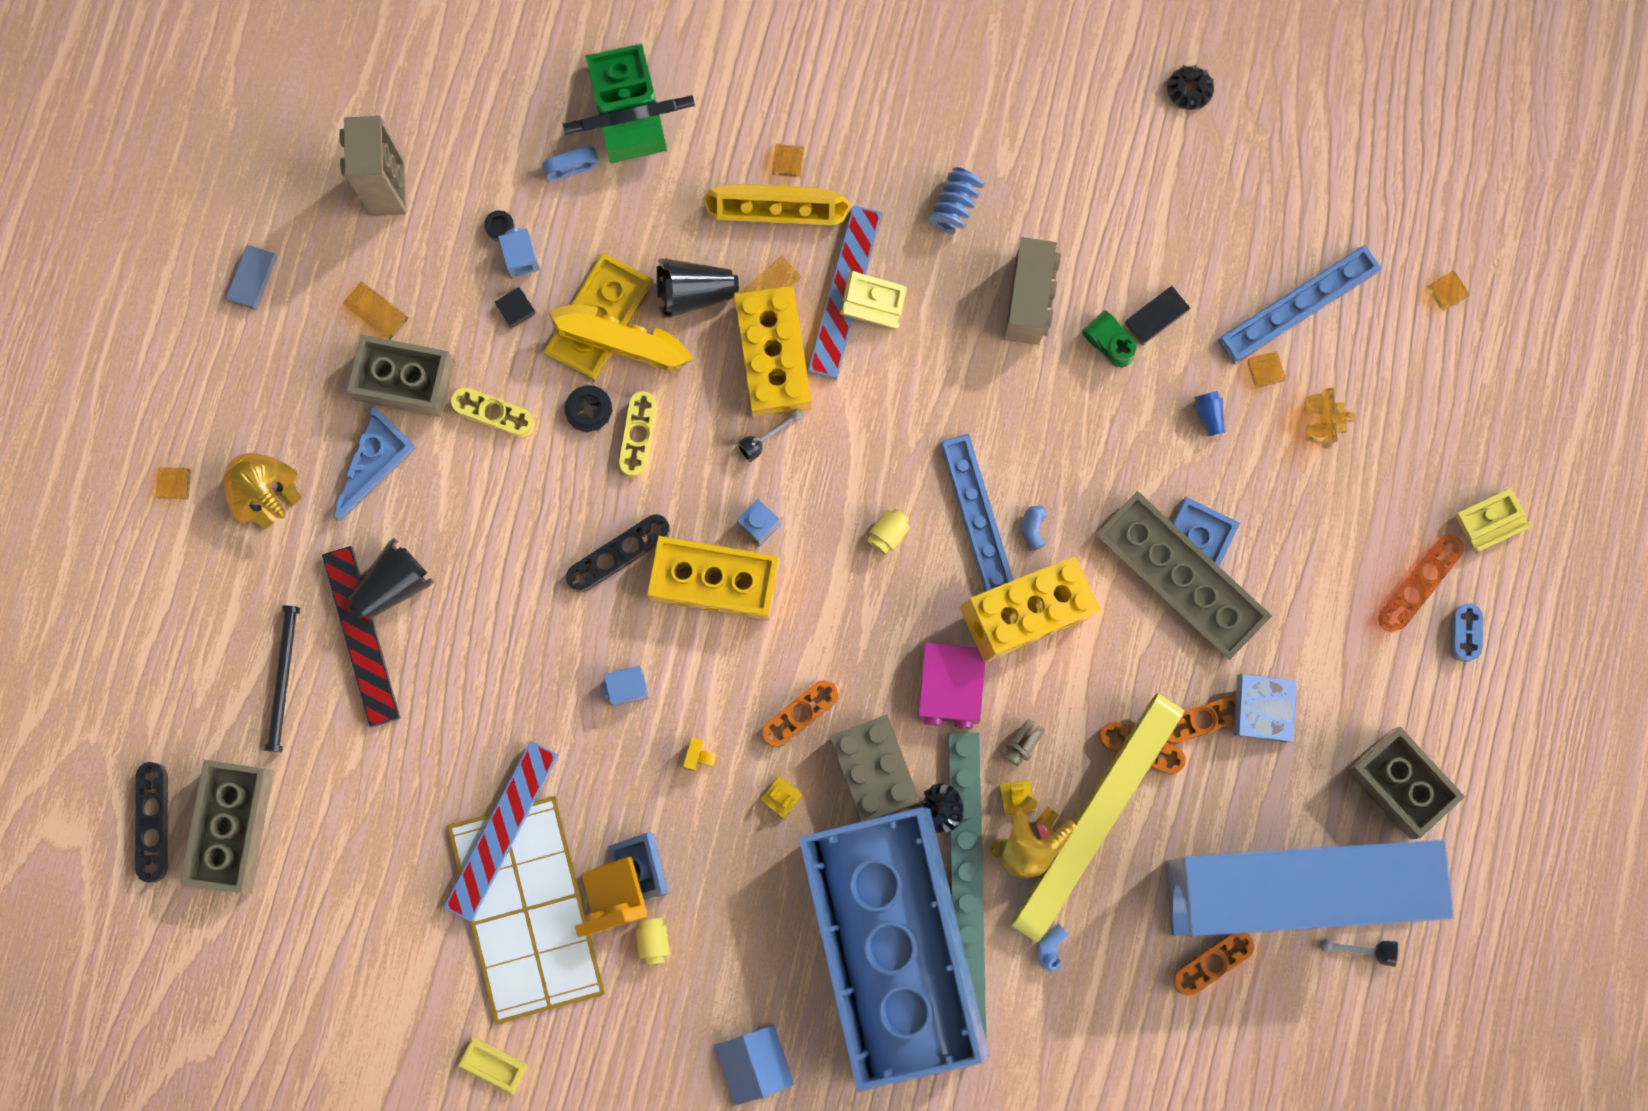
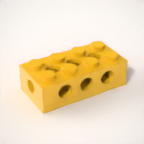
[735,286,812,417]
[648,536,780,621]
[959,556,1101,663]

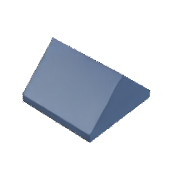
[608,832,670,901]
[715,1024,794,1106]

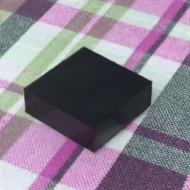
[495,286,536,328]

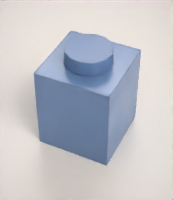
[498,228,540,278]
[737,498,781,547]
[601,665,649,707]

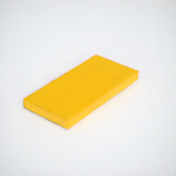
[543,252,654,382]

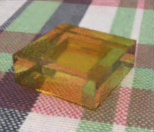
[772,144,804,178]
[1427,270,1470,312]
[1247,351,1286,389]
[156,467,191,500]

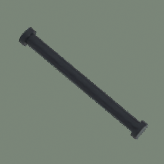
[264,605,301,753]

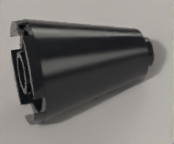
[656,258,739,318]
[348,537,435,620]

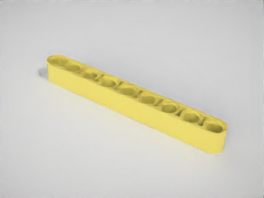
[1010,693,1184,943]

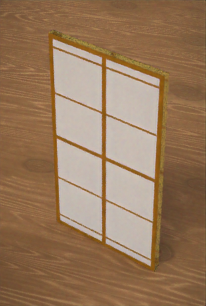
[447,796,605,1025]

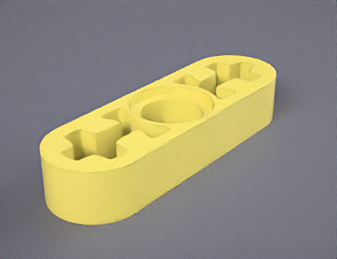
[451,387,535,438]
[619,391,657,478]

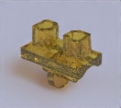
[1304,388,1355,448]

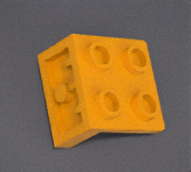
[575,857,648,938]

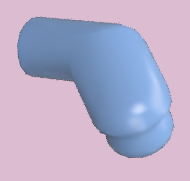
[1020,505,1047,551]
[1038,924,1069,971]

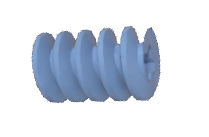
[928,167,985,234]

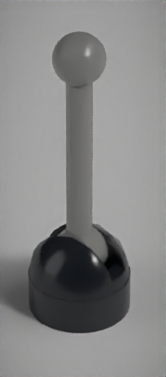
[737,409,802,462]
[1320,940,1398,967]

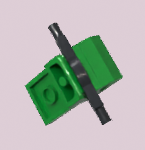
[563,43,695,164]

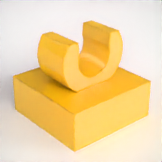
[683,737,717,772]
[760,776,803,819]
[999,780,1035,816]

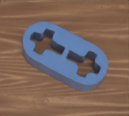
[542,146,599,181]
[1451,603,1483,662]

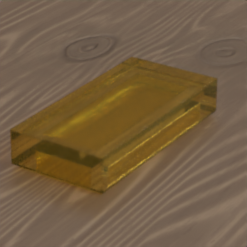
[738,256,802,294]
[343,281,409,340]

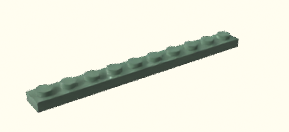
[948,732,987,1042]

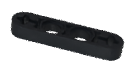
[566,514,670,592]
[135,762,168,883]

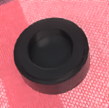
[484,210,515,241]

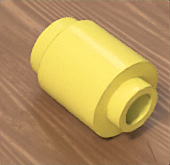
[867,509,910,555]
[635,918,670,965]

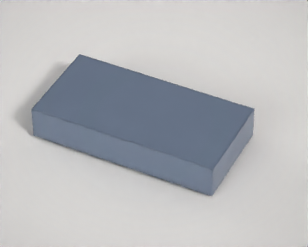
[226,245,277,310]

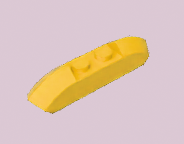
[702,184,852,225]
[548,305,694,372]

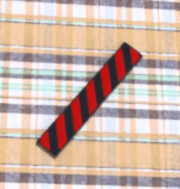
[322,546,401,728]

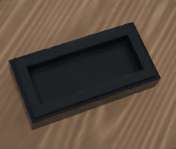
[1125,286,1190,345]

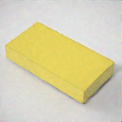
[458,1037,529,1095]

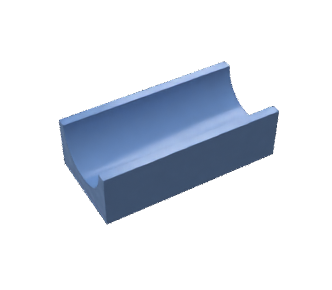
[799,807,990,1092]
[1165,840,1454,936]

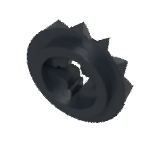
[1167,64,1215,110]
[564,385,613,433]
[920,783,964,833]

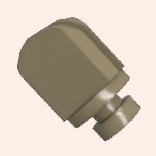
[1004,719,1045,767]

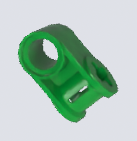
[1082,310,1137,368]

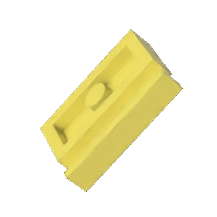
[840,271,907,329]
[1455,488,1532,554]

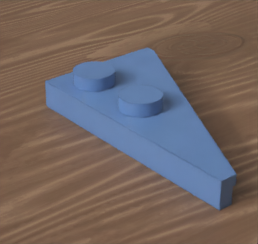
[334,406,416,521]

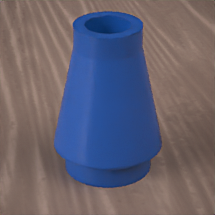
[1194,391,1226,437]

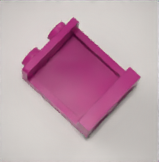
[918,643,985,729]

